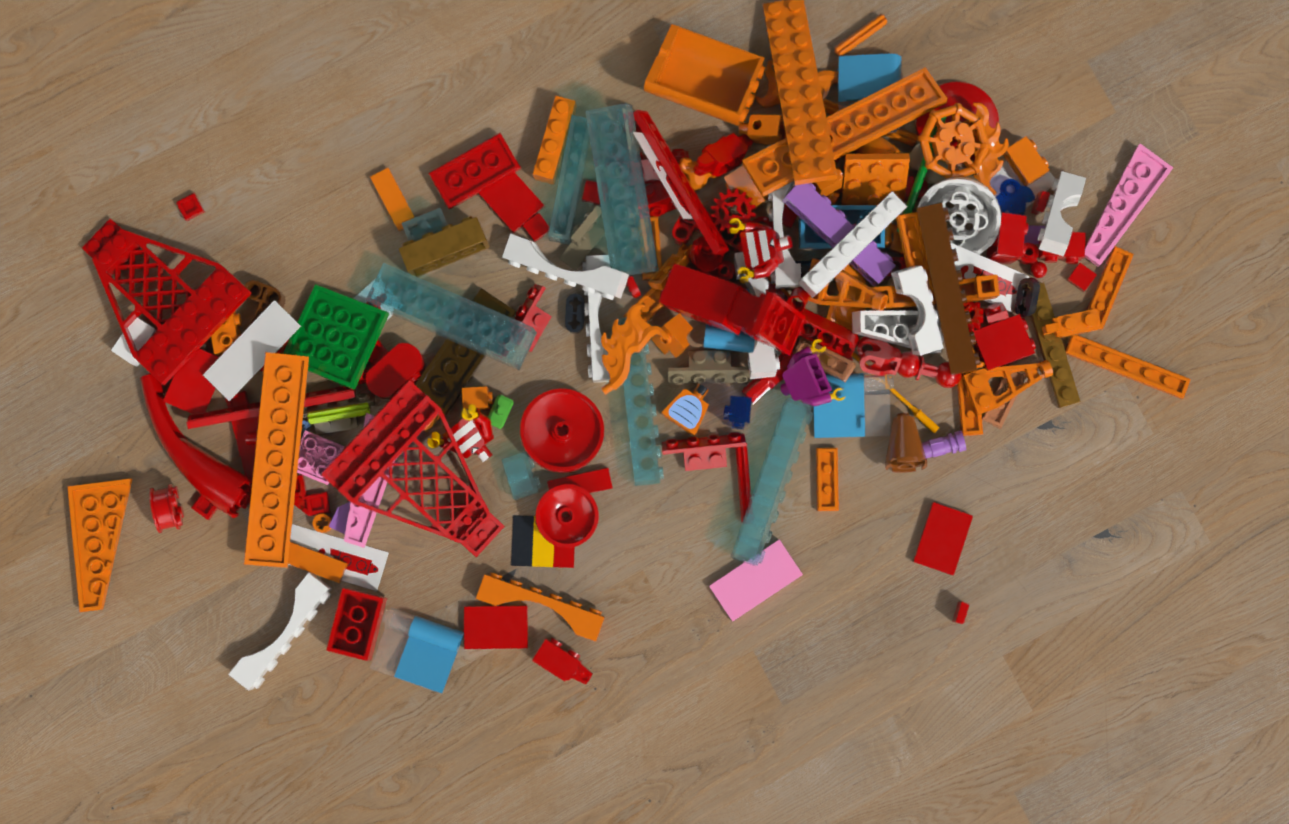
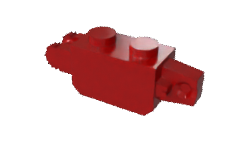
[693,133,753,177]

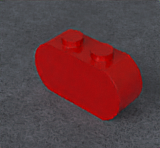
[366,343,425,399]

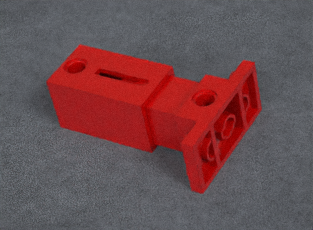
[659,263,806,356]

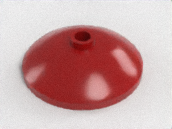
[535,484,599,548]

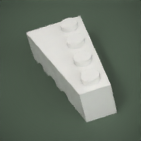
[852,311,941,354]

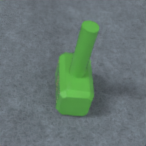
[488,394,513,429]

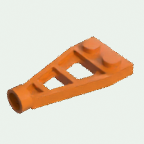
[808,258,888,311]
[962,360,1053,415]

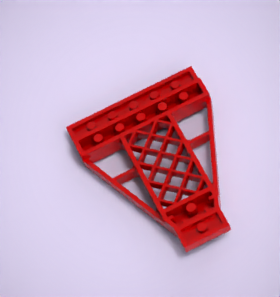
[82,218,252,385]
[321,380,505,558]

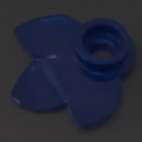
[996,179,1035,216]

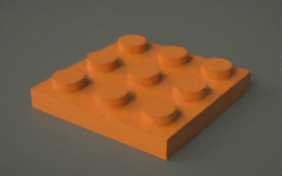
[841,153,910,205]

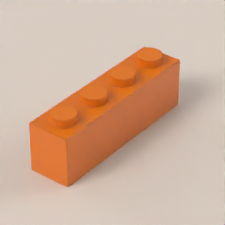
[533,96,577,185]

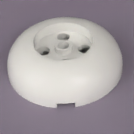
[918,177,1001,255]

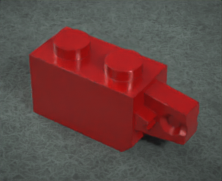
[532,637,593,685]

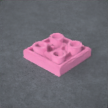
[297,430,344,485]

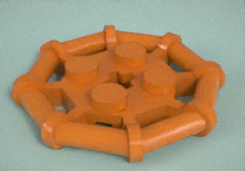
[917,103,991,179]

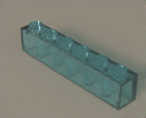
[548,115,593,245]

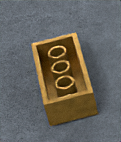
[398,216,490,279]

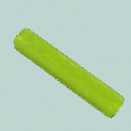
[307,402,370,424]

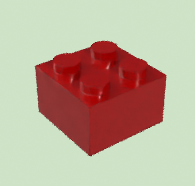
[986,213,1029,264]

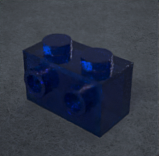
[723,396,752,430]

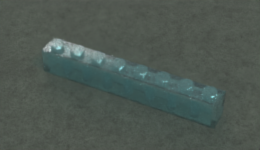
[730,398,813,566]

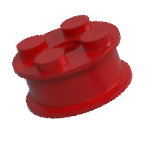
[149,484,184,533]

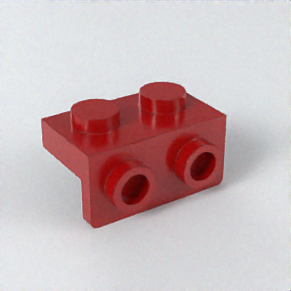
[639,180,677,217]

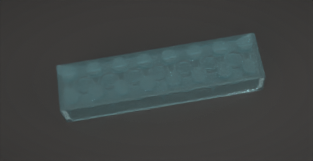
[585,103,659,276]
[366,263,537,370]

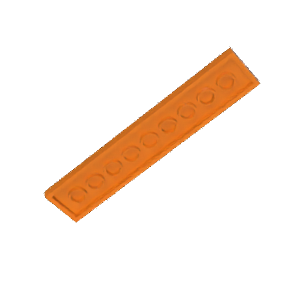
[763,0,837,185]
[742,67,947,197]
[244,352,309,568]

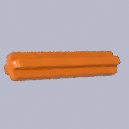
[834,14,888,57]

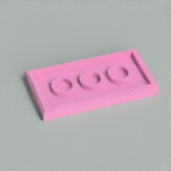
[709,539,803,622]

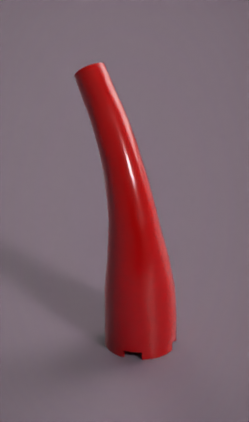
[140,374,252,518]

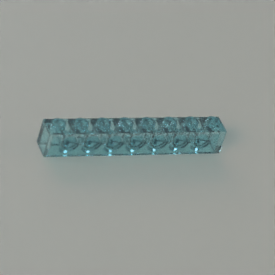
[618,318,664,487]

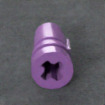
[922,431,966,458]

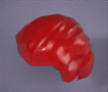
[689,236,725,274]

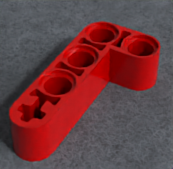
[672,212,743,253]
[787,287,859,357]

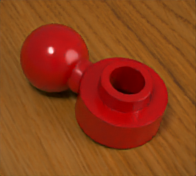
[1019,243,1047,278]

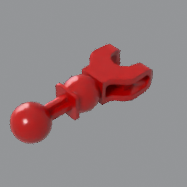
[857,337,962,388]

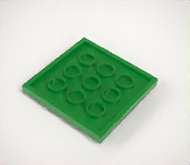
[283,284,389,390]

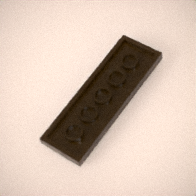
[415,288,516,415]

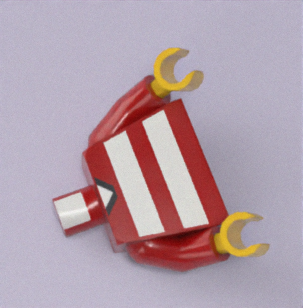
[729,218,792,283]
[427,404,494,462]

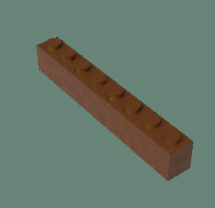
[916,202,981,375]

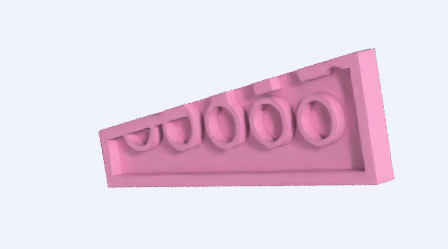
[1085,144,1173,267]
[344,413,395,548]

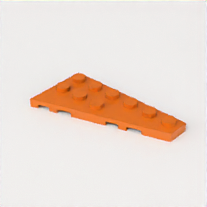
[68,479,132,612]

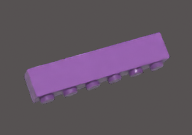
[782,183,896,287]

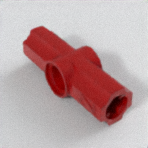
[741,352,793,404]

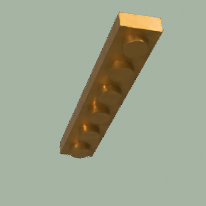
[1028,282,1081,408]

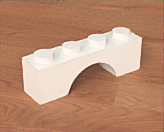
[1037,171,1086,256]
[891,266,944,355]

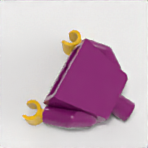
[780,339,846,406]

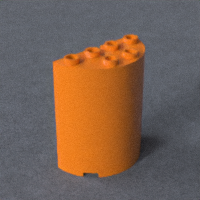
[644,24,766,126]

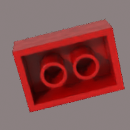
[326,588,387,661]

